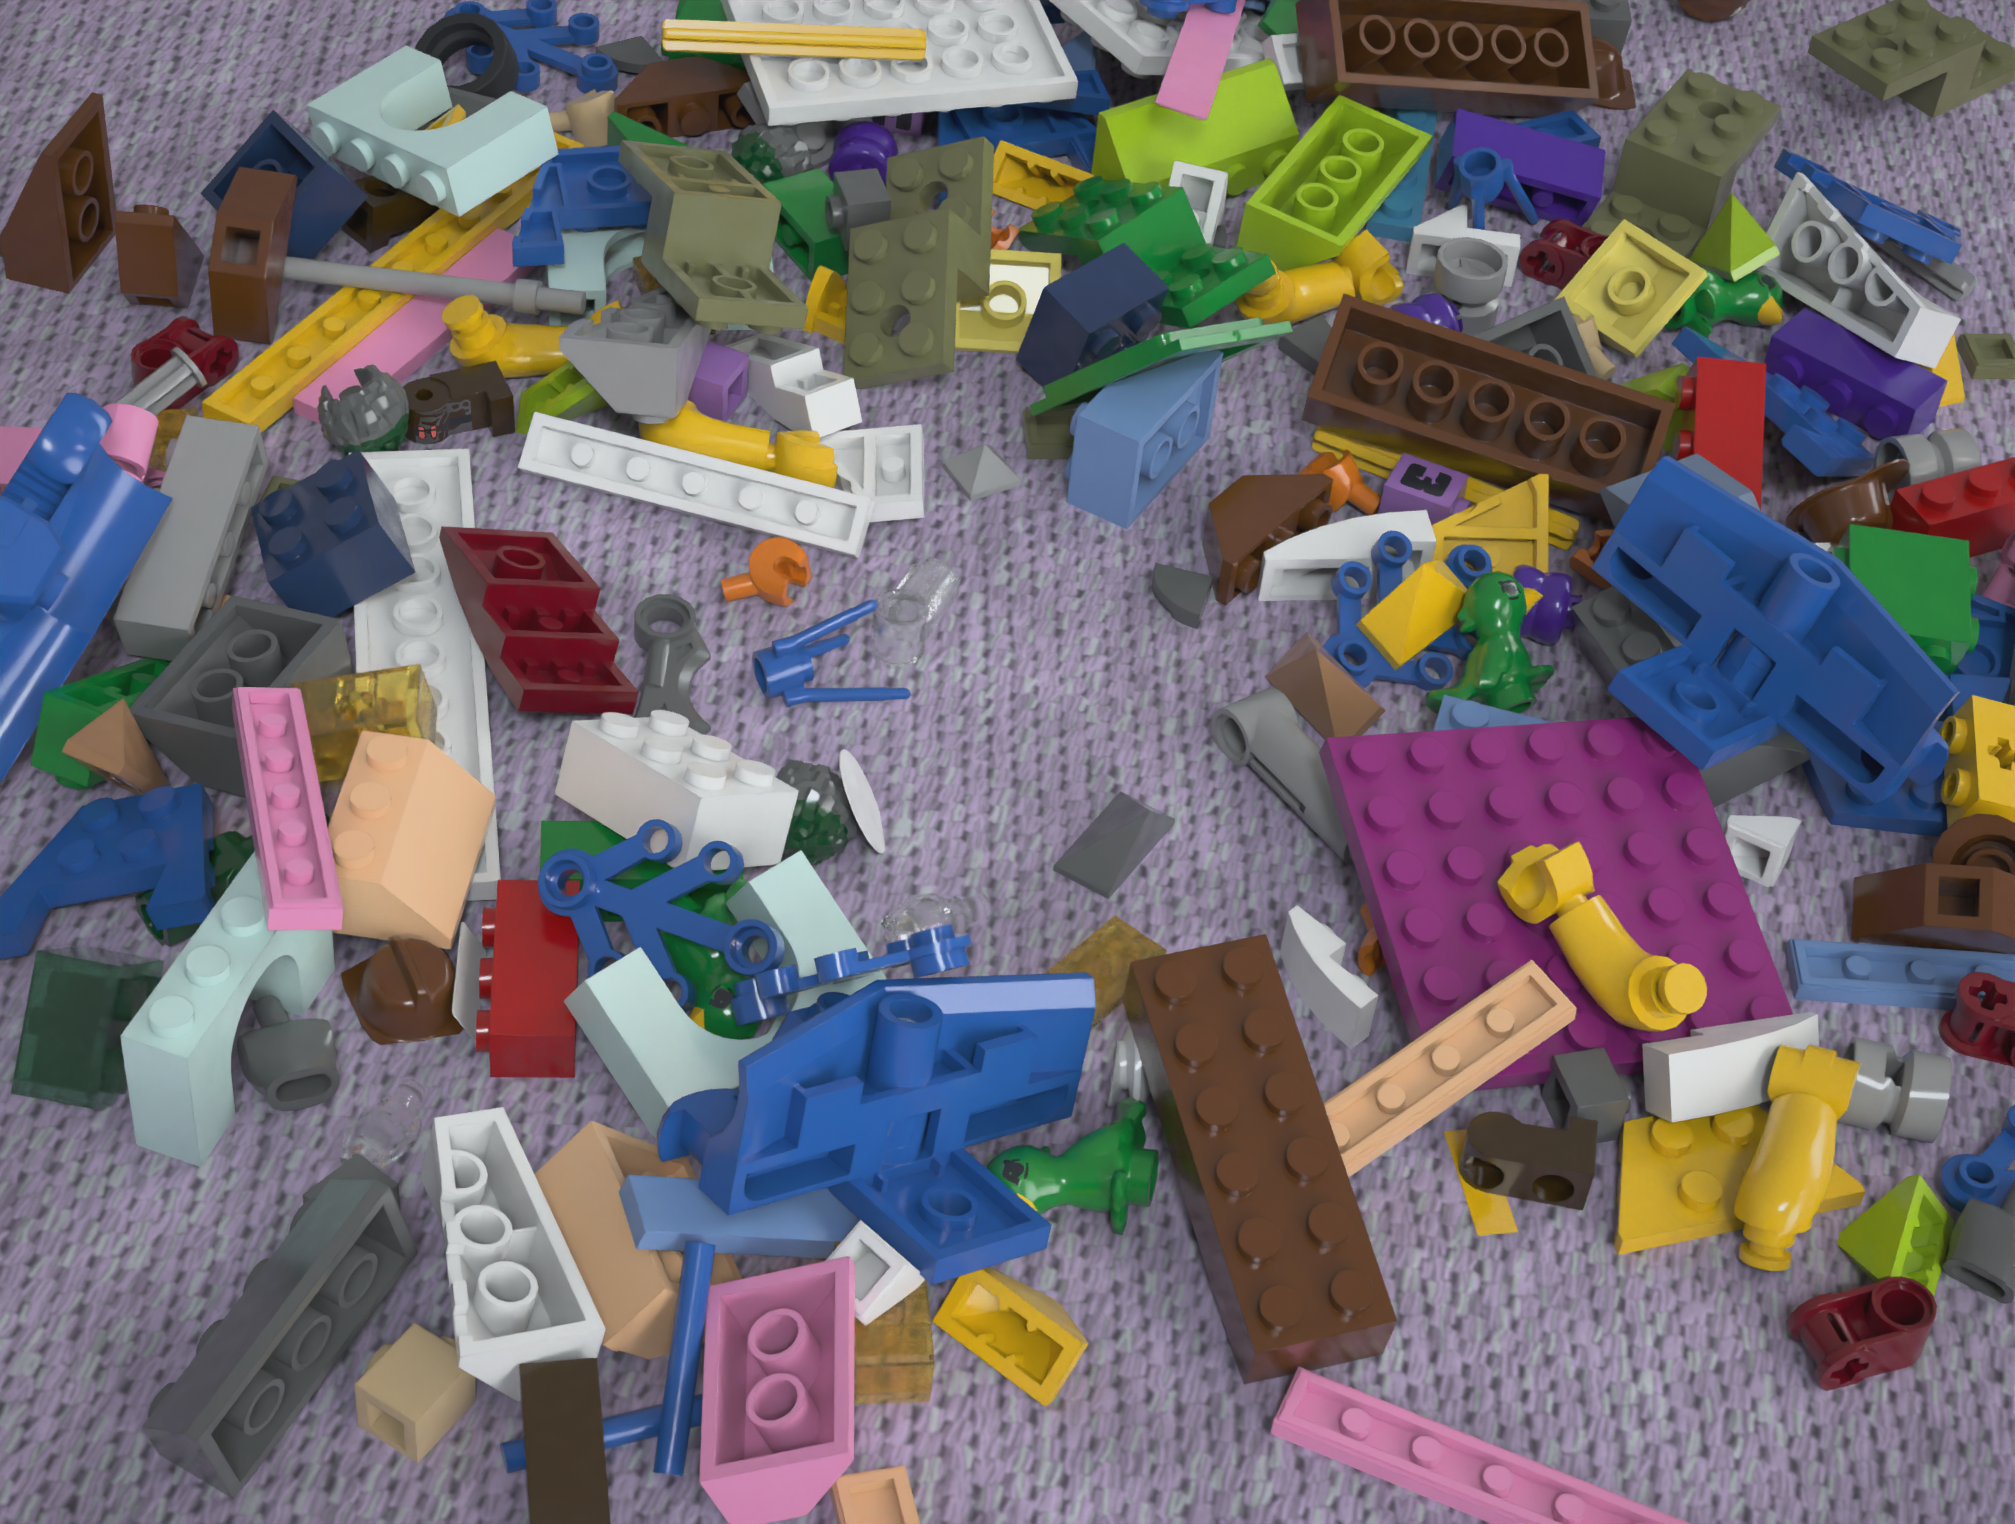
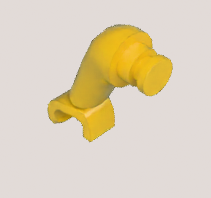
[1235,229,1404,325]
[441,295,624,378]
[638,399,838,488]
[1497,841,1707,1032]
[1734,1044,1861,1271]

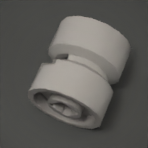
[1430,237,1508,336]
[1873,428,1982,505]
[1837,1037,1952,1143]

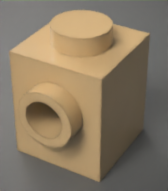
[354,1322,476,1463]

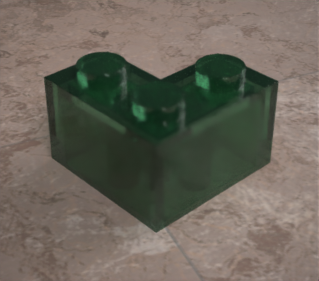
[11,945,164,1109]

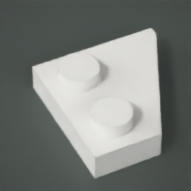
[819,424,925,522]

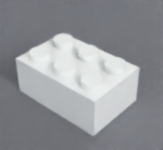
[555,710,799,870]

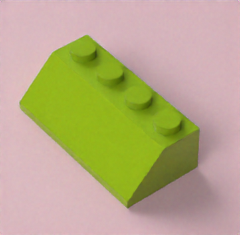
[1091,58,1299,196]
[1236,95,1433,271]

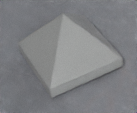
[942,444,1021,501]

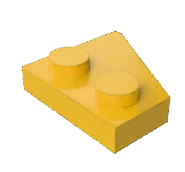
[1432,474,1549,575]

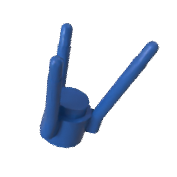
[1447,147,1539,230]
[752,599,911,707]

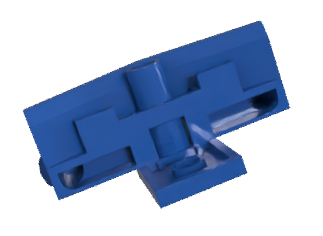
[0,393,173,784]
[1591,456,1960,804]
[656,972,1096,1285]

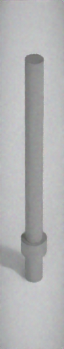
[283,256,586,315]

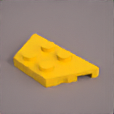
[1614,1105,1866,1255]

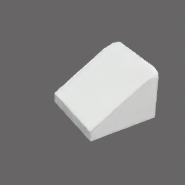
[1723,815,1802,887]
[826,1220,925,1325]

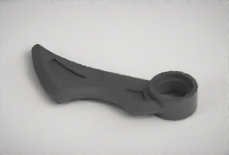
[634,594,711,735]

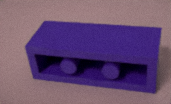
[1434,108,1606,227]
[1764,308,1948,439]

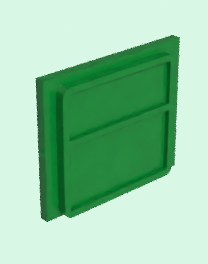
[1030,317,1293,416]

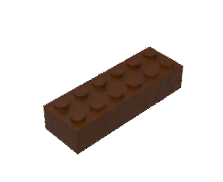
[1295,0,1599,118]
[1301,294,1676,524]
[1122,934,1397,1384]

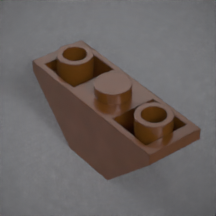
[614,56,756,138]
[208,167,298,345]
[114,204,204,309]
[1202,474,1333,606]
[1851,863,2015,954]

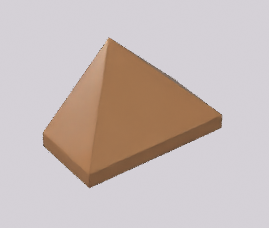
[1265,632,1386,739]
[62,698,170,795]

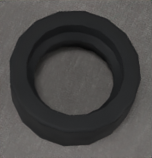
[415,13,520,99]

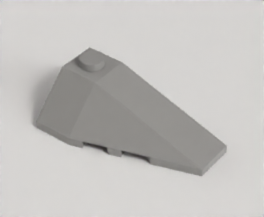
[559,287,711,424]

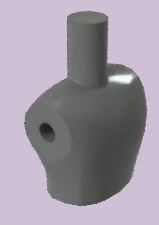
[237,995,340,1111]
[1943,1180,2015,1304]

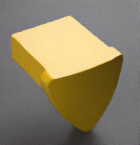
[802,265,847,345]

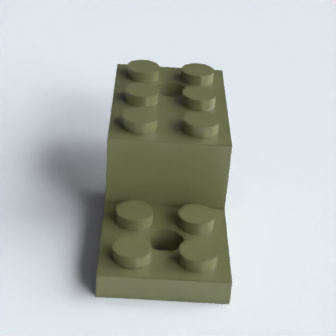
[1807,0,2015,118]
[1582,70,1781,260]
[843,136,994,389]
[618,140,808,334]

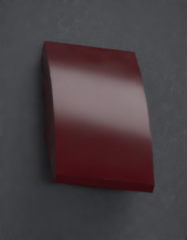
[439,526,639,714]

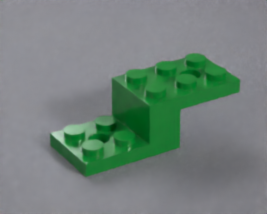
[1018,176,1276,329]

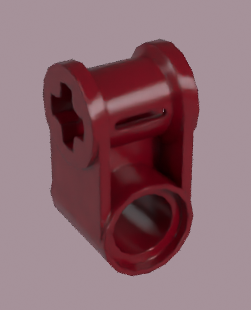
[1519,219,1609,290]
[130,316,239,414]
[1938,972,2015,1067]
[1786,1276,1937,1391]

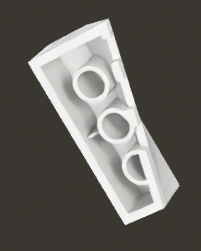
[1755,172,1961,369]
[420,1107,606,1402]

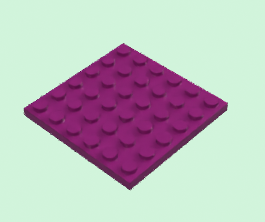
[1319,717,1793,1091]

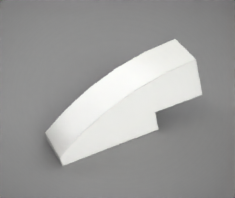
[726,333,862,438]
[1256,510,1436,601]
[1642,1012,1819,1122]

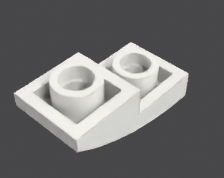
[1280,905,1379,1049]

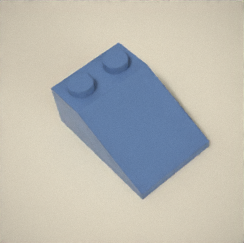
[1064,350,1223,529]

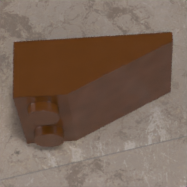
[0,92,116,294]

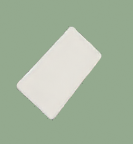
[452,922,486,1043]

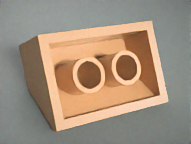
[328,730,496,949]
[534,1120,742,1360]

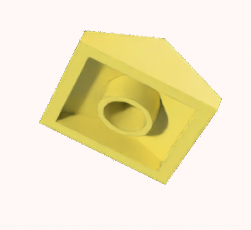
[1555,219,1708,358]
[955,249,1061,354]

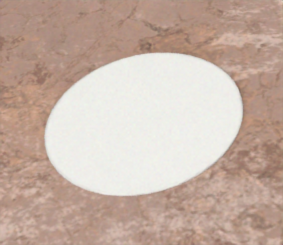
[839,749,885,853]

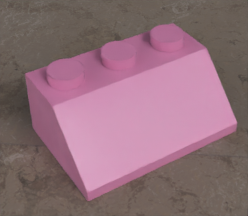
[699,1256,855,1524]

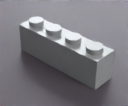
[110,415,269,661]

